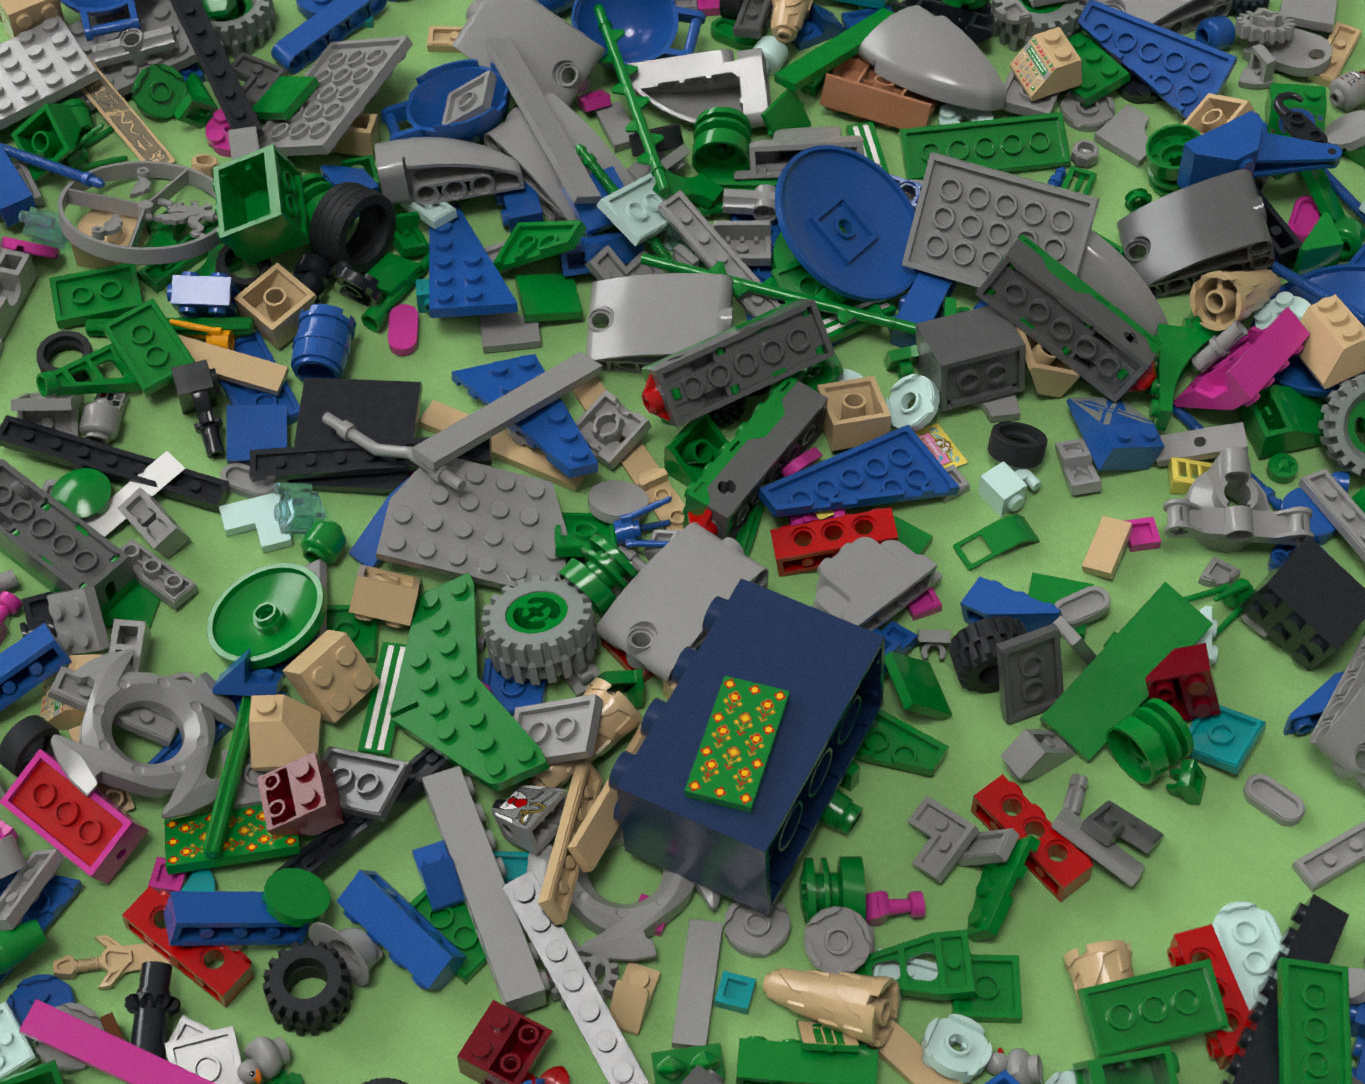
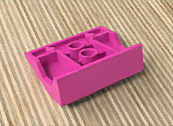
[1173,307,1310,410]

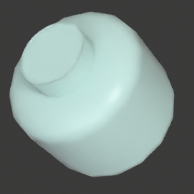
[753,36,789,76]

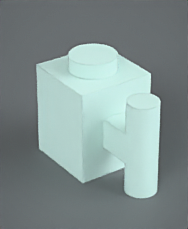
[978,461,1042,517]

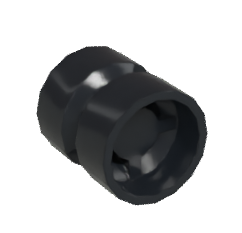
[292,253,332,304]

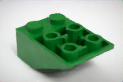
[1237,385,1327,458]

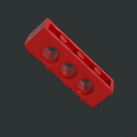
[770,507,899,577]
[970,774,1093,903]
[122,886,254,1008]
[1167,924,1252,1070]

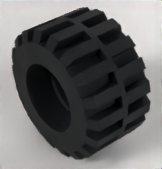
[948,616,1027,692]
[263,940,353,1036]

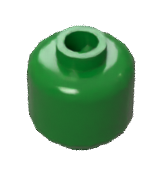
[1334,217,1365,260]
[300,521,347,566]

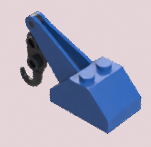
[1177,92,1342,189]

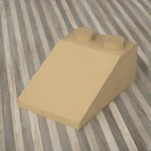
[71,209,148,269]

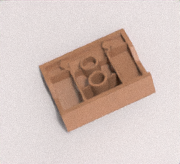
[819,54,939,129]

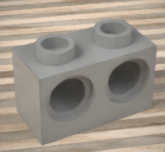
[118,487,190,559]

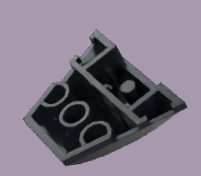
[891,0,994,45]

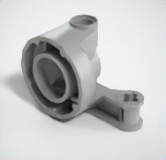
[1163,447,1314,552]

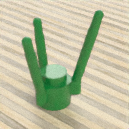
[63,123,128,172]
[1184,578,1254,636]

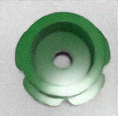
[1125,188,1152,213]

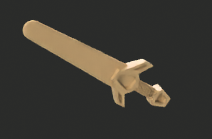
[53,935,244,990]

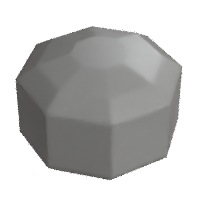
[1071,139,1100,167]

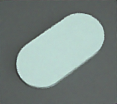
[1212,901,1284,1011]

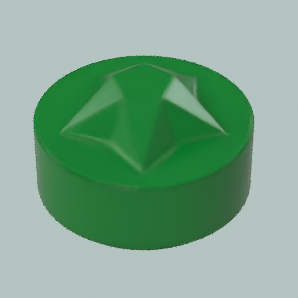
[1266,453,1298,484]

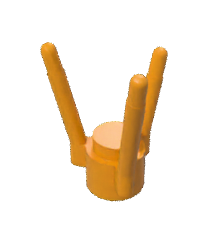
[169,319,235,350]

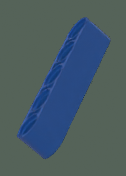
[271,0,387,74]

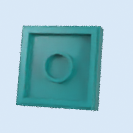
[1189,705,1266,774]

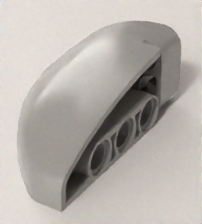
[858,5,1006,111]
[628,48,771,128]

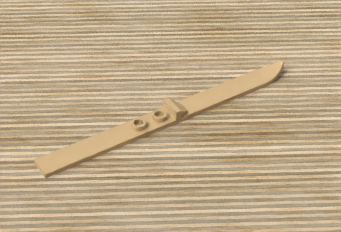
[571,356,685,531]

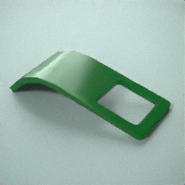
[953,514,1040,571]

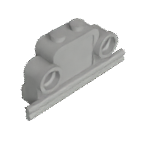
[734,126,881,180]
[812,537,943,631]

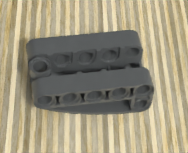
[1117,169,1275,298]

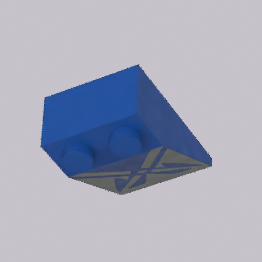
[1066,397,1165,471]

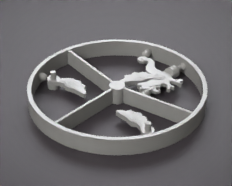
[58,161,221,265]

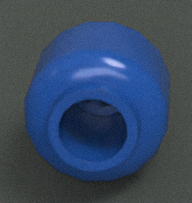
[1195,15,1236,51]

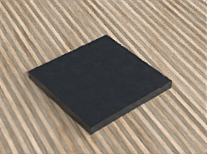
[287,377,423,493]

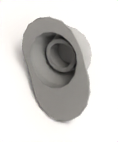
[308,922,383,986]

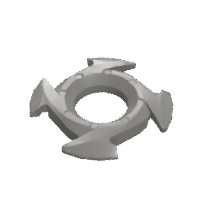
[50,649,238,820]
[527,790,722,962]

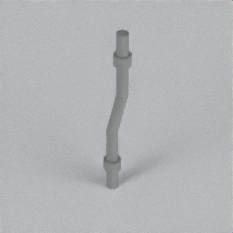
[322,412,466,492]

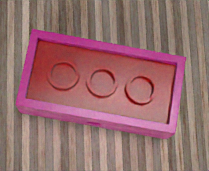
[0,749,149,884]

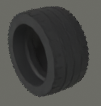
[309,182,396,273]

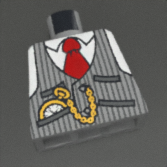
[492,785,567,855]

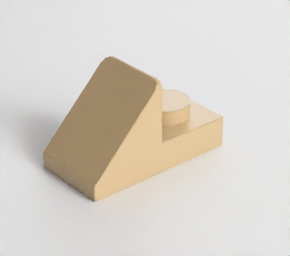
[609,961,661,1037]

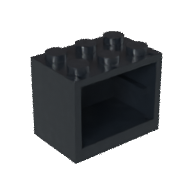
[1240,537,1365,671]

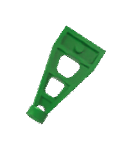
[36,344,141,397]
[854,929,975,1000]

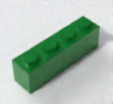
[736,1036,878,1084]

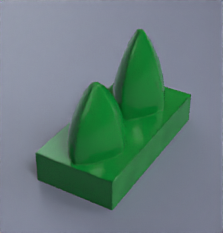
[651,1043,725,1084]

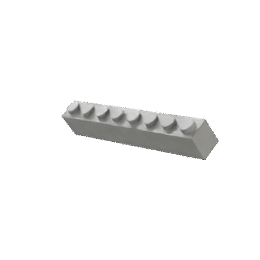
[422,766,550,1013]

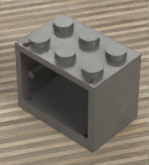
[916,305,1026,412]

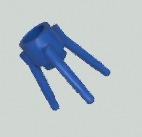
[614,496,672,549]

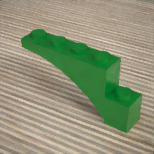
[1148,310,1224,431]

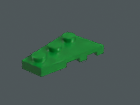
[493,220,587,272]
[854,710,949,776]
[967,835,1041,942]

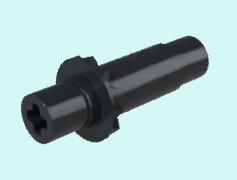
[124,961,181,1059]

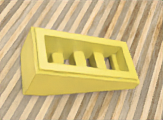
[1167,457,1213,494]

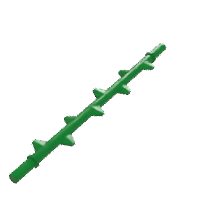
[593,4,671,196]
[640,253,918,335]

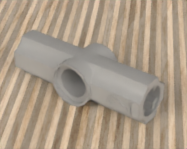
[92,25,179,68]
[722,184,777,222]

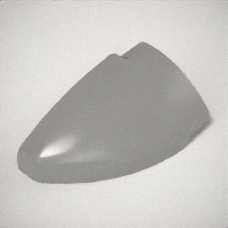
[374,137,525,205]
[1078,230,1168,335]

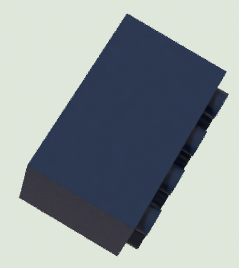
[608,578,885,915]

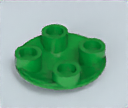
[51,468,111,519]

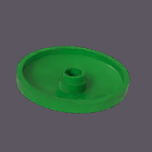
[207,563,328,669]

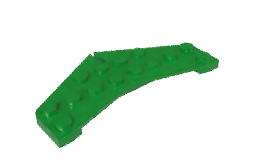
[390,573,550,790]

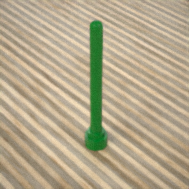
[361,252,429,332]

